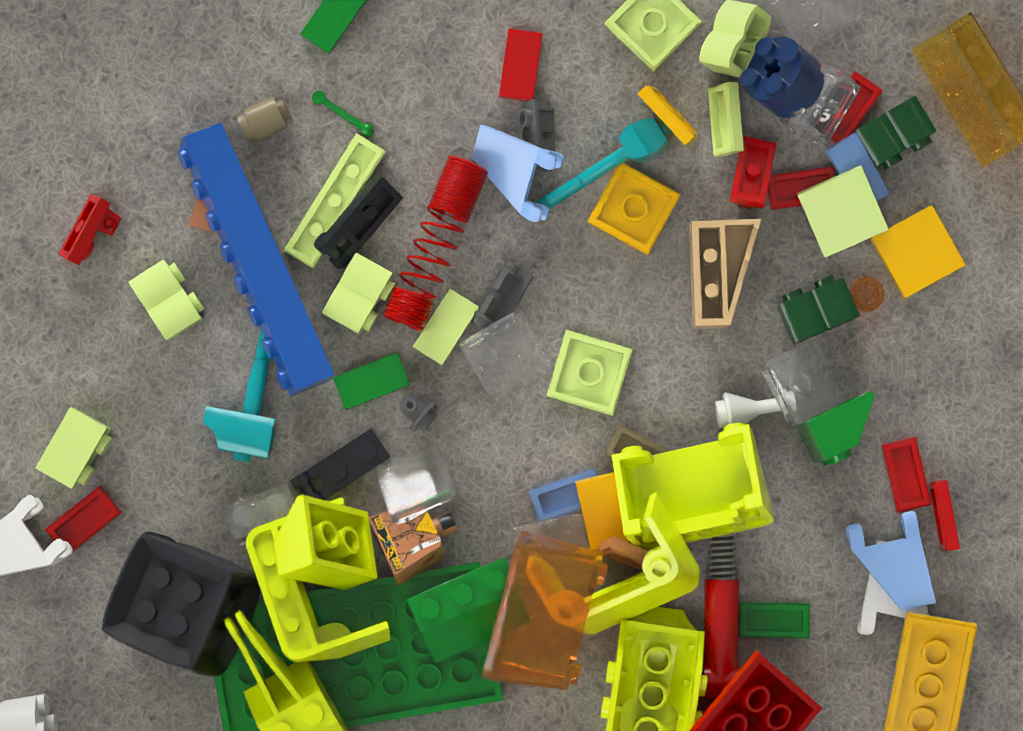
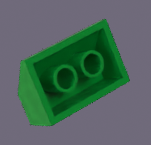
[795,391,874,466]
[406,557,532,663]

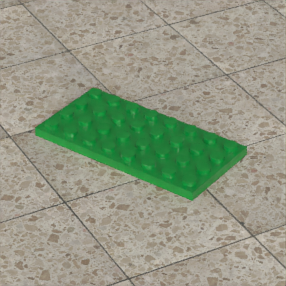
[214,561,503,731]

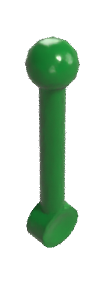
[312,90,374,137]

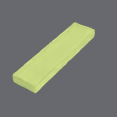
[284,133,386,269]

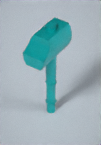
[535,118,672,209]
[203,329,277,463]

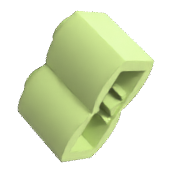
[699,0,771,78]
[322,253,396,335]
[129,259,204,342]

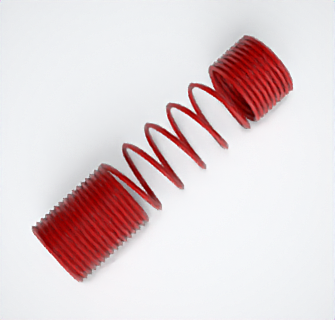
[383,155,489,332]

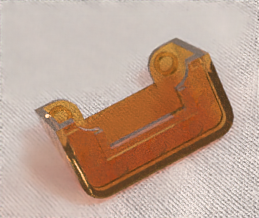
[482,531,608,691]

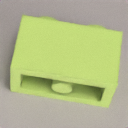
[35,407,112,489]

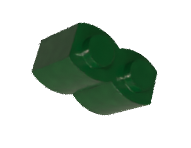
[854,95,936,170]
[777,275,860,345]

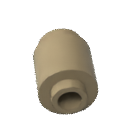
[237,96,291,142]

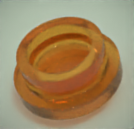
[850,277,884,312]

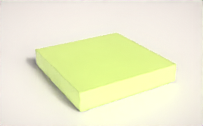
[604,0,702,72]
[797,165,889,258]
[546,330,633,416]

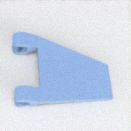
[472,125,564,222]
[846,511,936,611]

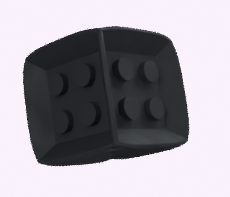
[102,531,261,677]

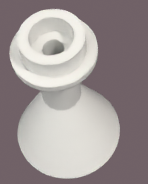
[715,389,795,428]

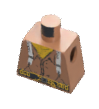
[369,504,458,586]

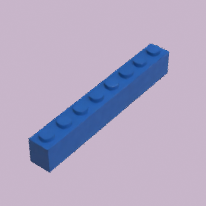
[177,123,335,397]

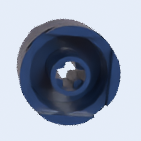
[740,37,824,118]

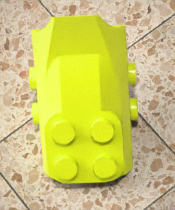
[600,607,707,731]

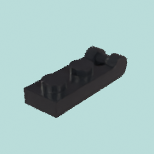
[314,173,403,269]
[290,428,391,500]

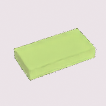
[708,82,744,157]
[413,289,479,366]

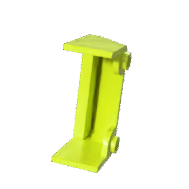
[525,492,700,635]
[246,497,391,662]

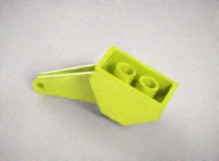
[224,611,349,731]

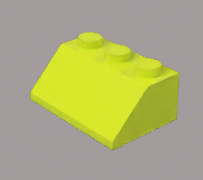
[274,495,378,590]

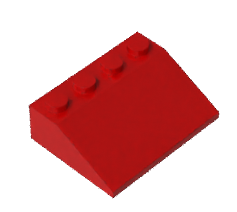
[689,650,822,731]

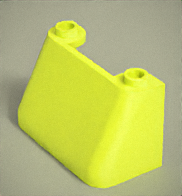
[612,423,774,550]

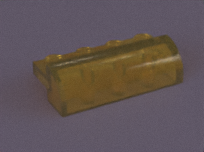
[911,12,1023,168]

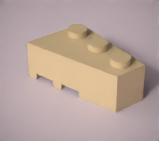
[689,219,761,329]

